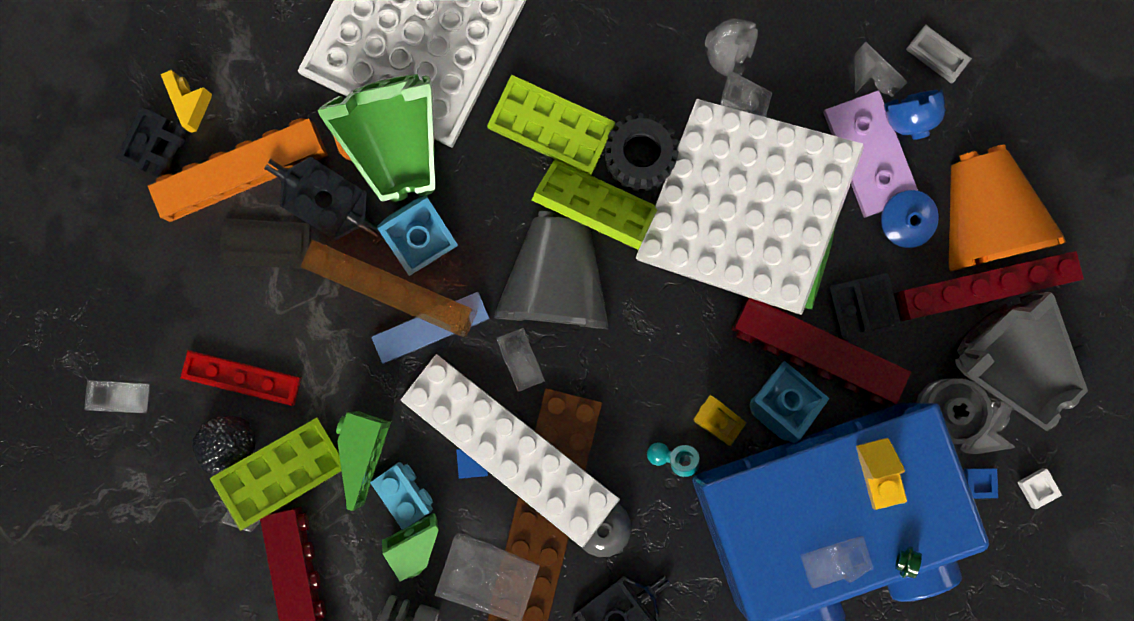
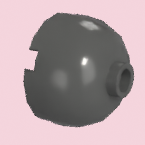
[580,502,632,557]

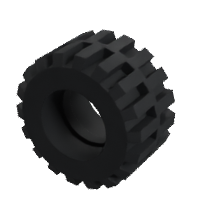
[605,113,679,192]

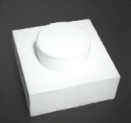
[1018,468,1062,509]

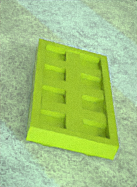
[487,75,616,176]
[532,159,658,250]
[210,418,342,531]

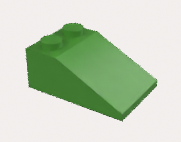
[336,411,391,511]

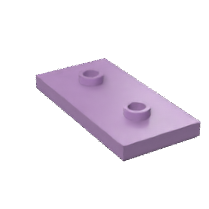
[823,90,918,218]

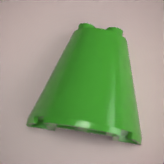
[318,74,436,202]

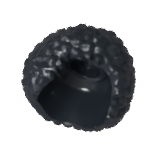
[192,416,255,476]

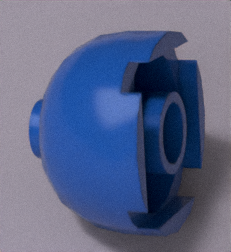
[883,90,946,140]

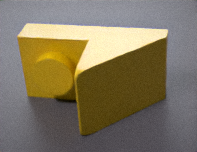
[161,70,212,133]
[693,395,746,446]
[856,438,907,510]

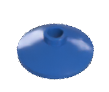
[881,190,939,248]

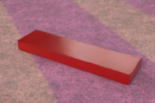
[180,350,301,406]

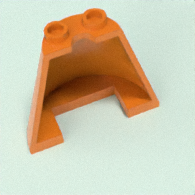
[949,145,1066,272]

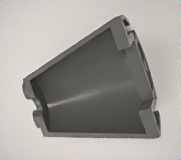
[494,211,609,329]
[955,292,1088,431]

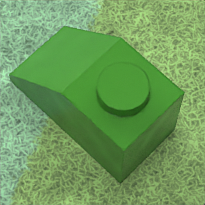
[382,513,439,581]

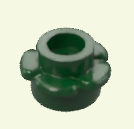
[895,546,922,578]

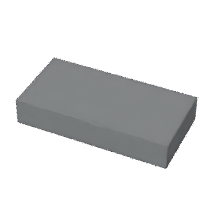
[906,25,972,84]

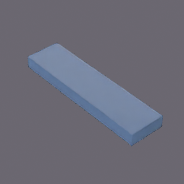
[372,292,490,364]

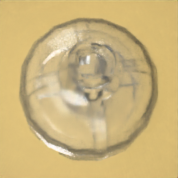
[705,18,758,80]

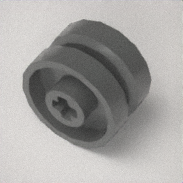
[916,379,993,444]

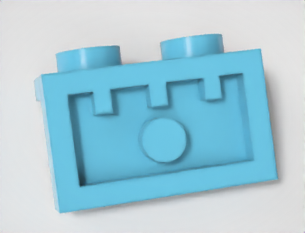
[370,462,433,529]

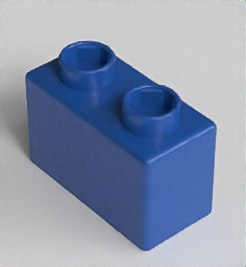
[692,402,989,621]

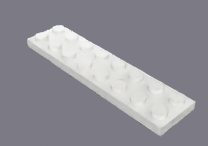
[401,354,620,547]

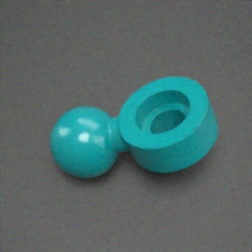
[647,442,700,477]

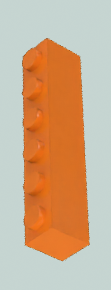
[148,118,328,222]

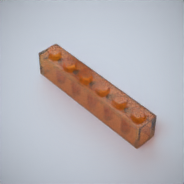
[300,240,478,337]

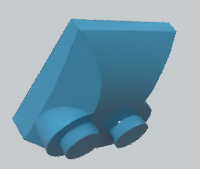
[377,195,458,276]
[749,361,829,443]

